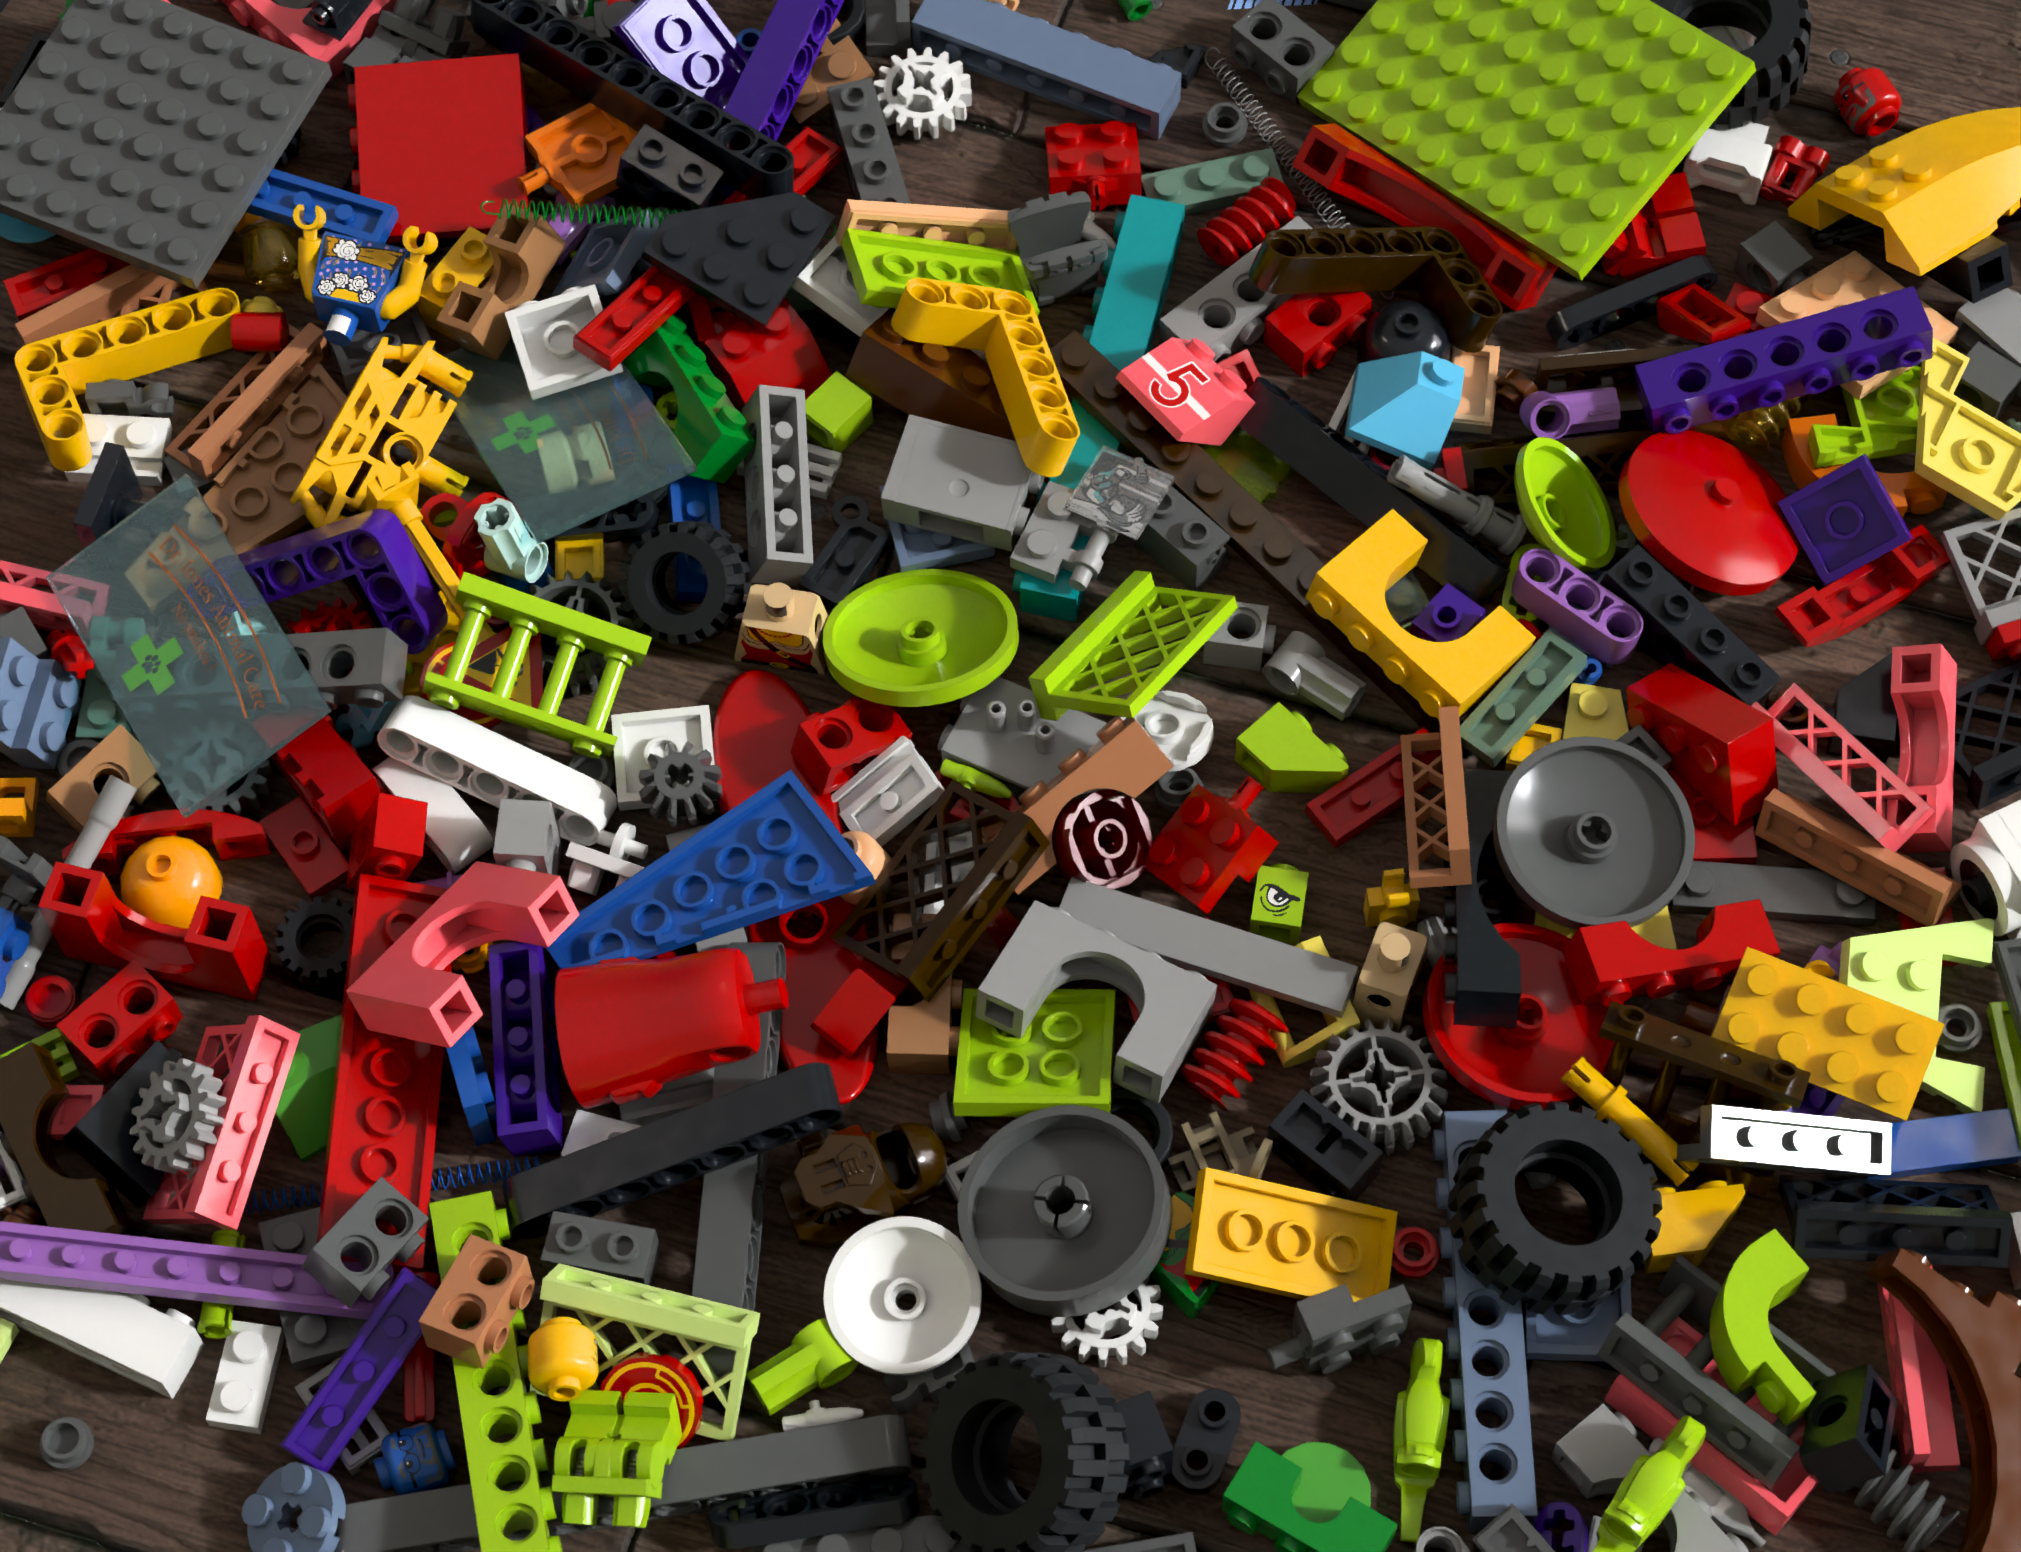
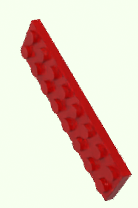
[316,873,453,1273]

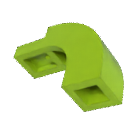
[1710,1229,1817,1426]

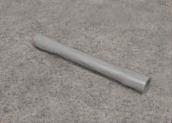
[0,775,137,1010]

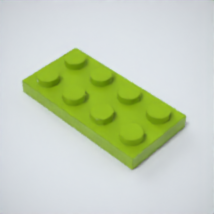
[841,228,1040,317]

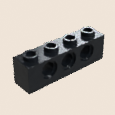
[1600,544,1782,706]

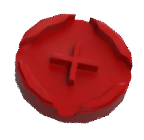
[420,491,509,580]

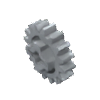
[130,1058,226,1174]

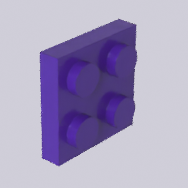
[1777,453,1913,586]

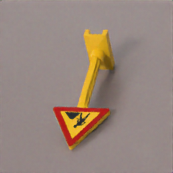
[365,461,543,709]

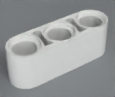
[371,757,494,875]

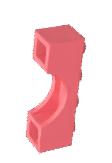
[1886,643,1957,854]

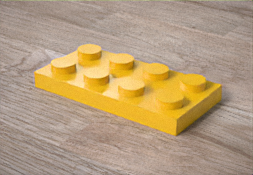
[1711,946,1945,1121]
[1185,1167,1398,1302]

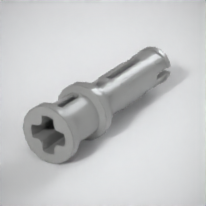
[1387,455,1527,555]

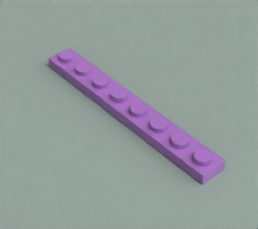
[0,1221,394,1320]

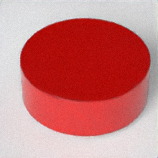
[25,975,79,1029]

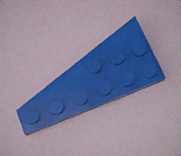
[545,769,876,969]

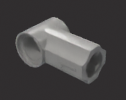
[1262,631,1367,721]

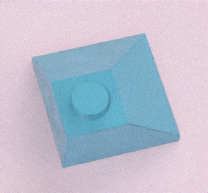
[1345,351,1465,470]

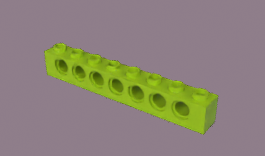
[429,1191,563,1552]

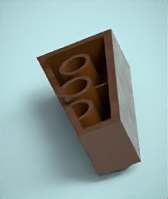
[845,308,1016,441]

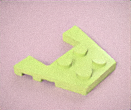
[1839,918,1994,1114]

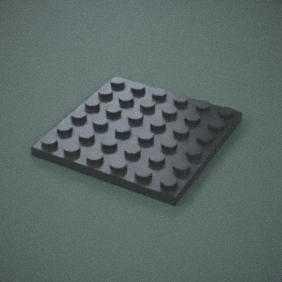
[0,0,332,290]

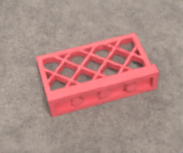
[142,1015,301,1230]

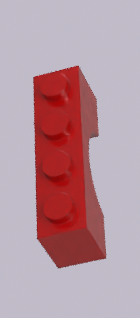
[1562,899,1781,1006]

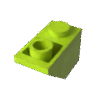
[1235,702,1349,793]

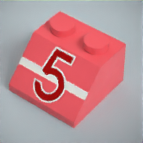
[1115,337,1256,446]

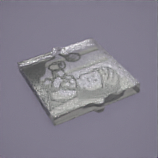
[1065,445,1175,540]

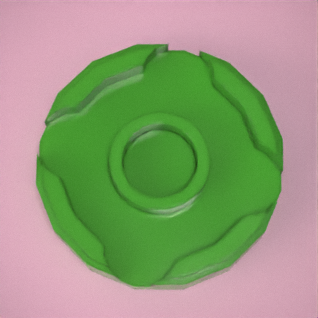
[1282,1442,1371,1523]

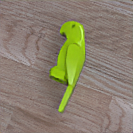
[1393,1337,1450,1543]
[1593,1415,1706,1552]

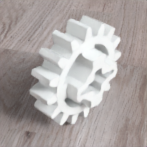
[874,47,972,140]
[1051,1275,1163,1368]

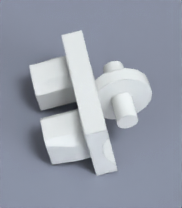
[565,822,648,896]

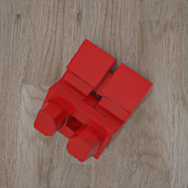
[1601,172,1706,280]

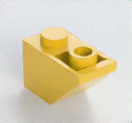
[1644,1180,1745,1274]

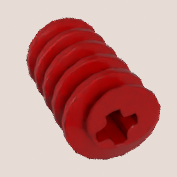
[1196,176,1296,269]
[1180,998,1290,1112]

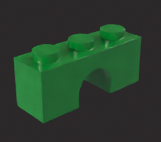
[1221,1441,1398,1552]

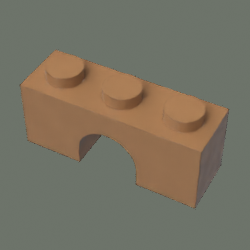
[436,204,567,361]
[887,913,965,1074]

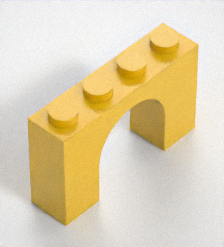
[1305,509,1536,720]

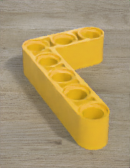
[891,278,1080,477]
[14,287,241,472]

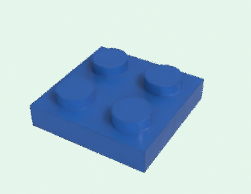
[446,1026,497,1146]

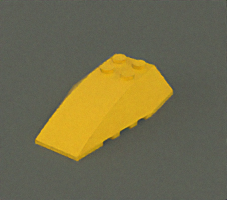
[1787,107,2021,276]

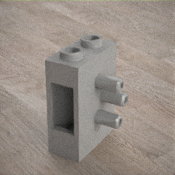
[881,414,1045,552]
[937,677,1107,806]

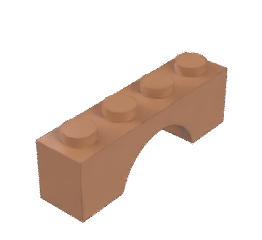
[981,716,1174,895]

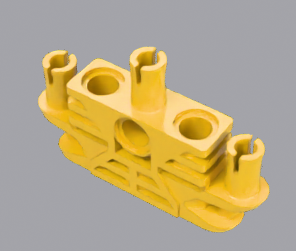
[289,337,473,528]

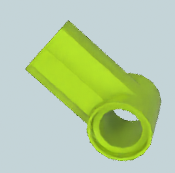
[746,1318,859,1416]

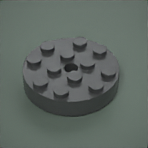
[958,1105,1173,1317]

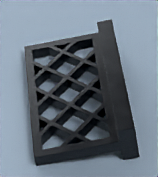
[1954,659,2021,810]
[1778,1175,2013,1268]

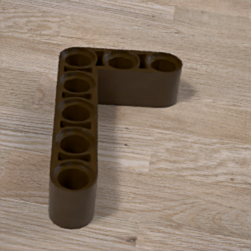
[1248,226,1503,353]

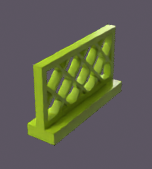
[1028,570,1238,721]

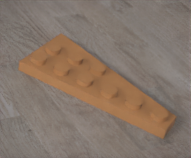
[126,362,397,618]

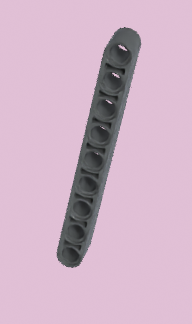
[686,942,787,1384]

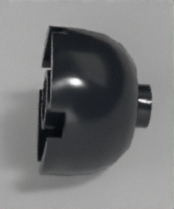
[1357,300,1452,363]

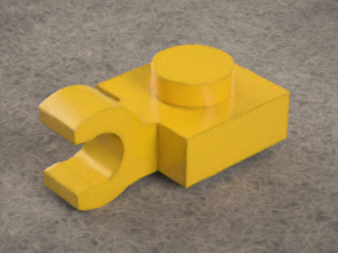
[1363,868,1420,927]

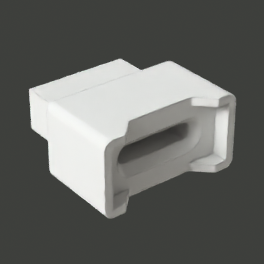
[1683,121,1772,205]

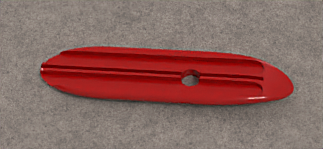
[713,670,879,1105]

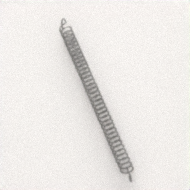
[1205,47,1394,300]

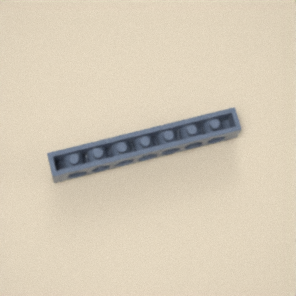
[1432,1110,1538,1532]

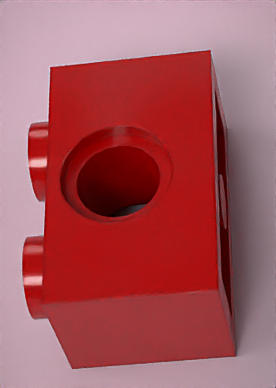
[1263,292,1372,378]
[346,792,428,889]

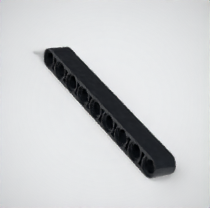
[470,0,794,199]

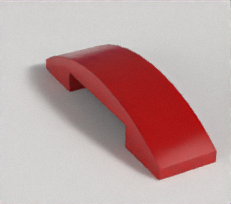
[1774,524,1951,648]
[62,809,271,876]

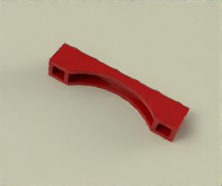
[1292,123,1557,311]

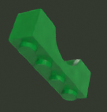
[621,313,756,483]

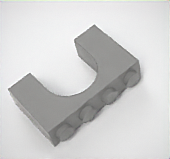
[975,900,1217,1104]

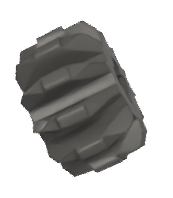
[638,741,723,828]

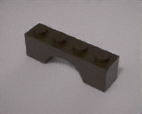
[0,1042,133,1235]

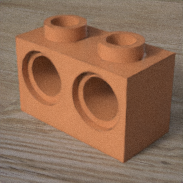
[419,1234,535,1369]

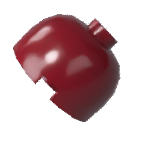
[1052,789,1152,889]

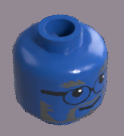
[374,1422,457,1495]

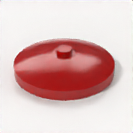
[1619,430,1799,596]
[1422,923,1624,1110]

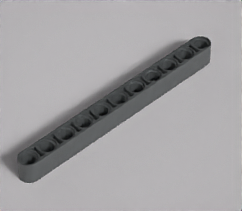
[334,1415,913,1552]

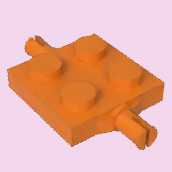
[517,103,638,211]

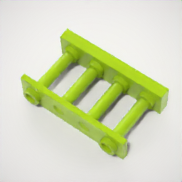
[422,572,652,759]

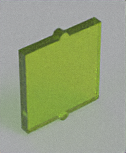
[1203,425,1294,505]

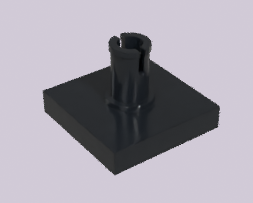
[73,442,169,575]

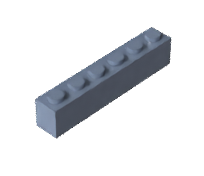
[912,0,1182,140]

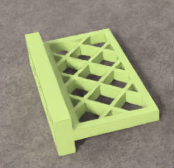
[529,1263,760,1441]

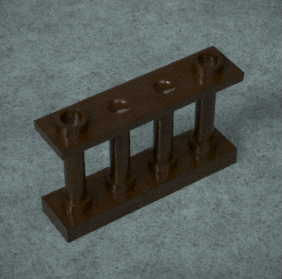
[1572,1001,1811,1197]

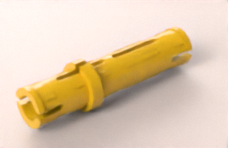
[1560,1055,1699,1186]

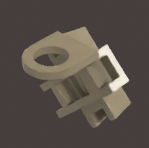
[1168,1111,1273,1197]

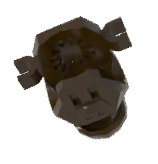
[778,1122,953,1249]

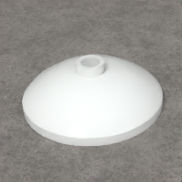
[823,1216,982,1375]

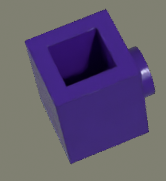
[1410,583,1486,642]

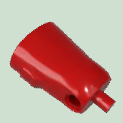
[555,948,789,1109]

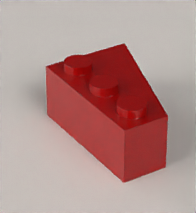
[1626,663,1778,826]
[252,707,387,852]

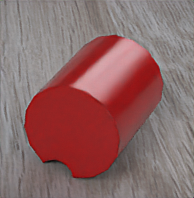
[230,312,289,352]

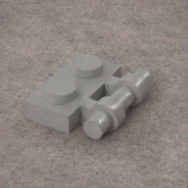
[1010,481,1125,591]

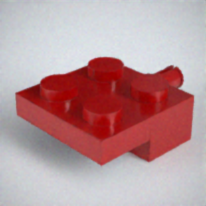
[1045,121,1142,211]
[1141,775,1279,914]

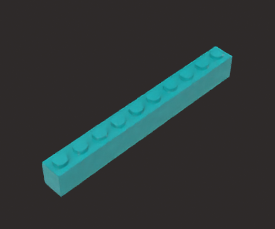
[1013,194,1185,623]

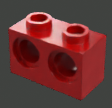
[790,696,913,796]
[56,959,183,1084]

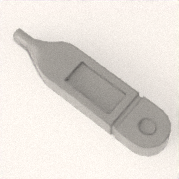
[1648,1437,1766,1548]

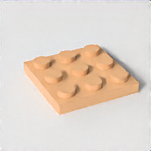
[1756,250,1958,400]

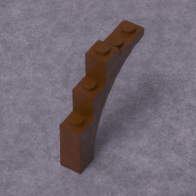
[1869,1248,2021,1552]

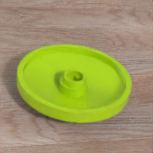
[823,569,1019,707]

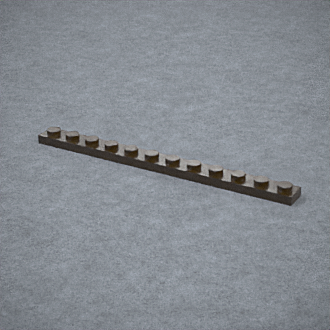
[1050,330,1477,733]

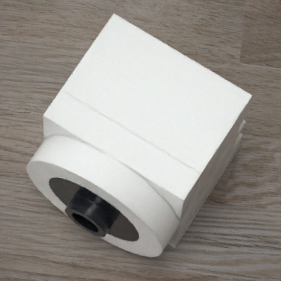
[1950,800,2021,939]

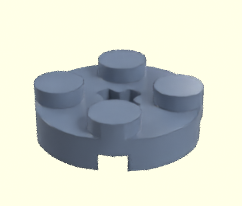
[242,1462,346,1552]

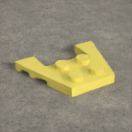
[1914,337,2021,521]

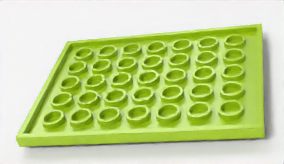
[1297,0,1756,281]

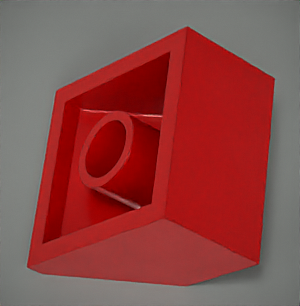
[705,298,832,414]

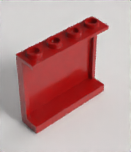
[348,53,533,243]

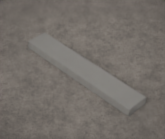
[1059,877,1359,1018]

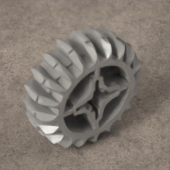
[1309,1018,1448,1156]

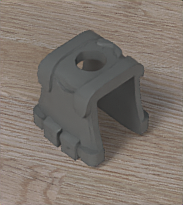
[1007,191,1108,308]

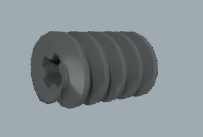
[1839,1448,1961,1552]

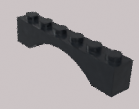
[1442,769,1521,1028]

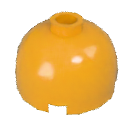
[120,836,223,929]

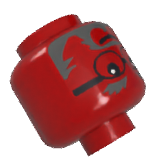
[1833,67,1902,137]

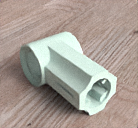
[474,498,549,583]

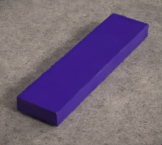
[280,1267,437,1473]

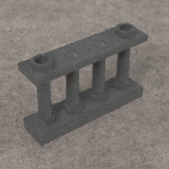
[1597,1254,1837,1489]

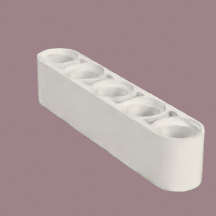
[377,695,618,846]

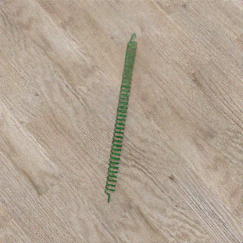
[480,198,836,238]

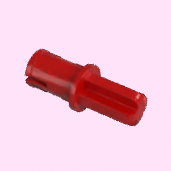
[46,627,95,680]

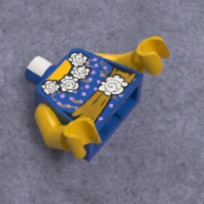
[293,204,438,346]

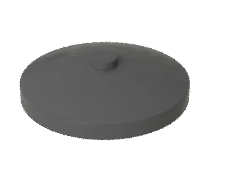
[1492,736,1695,930]

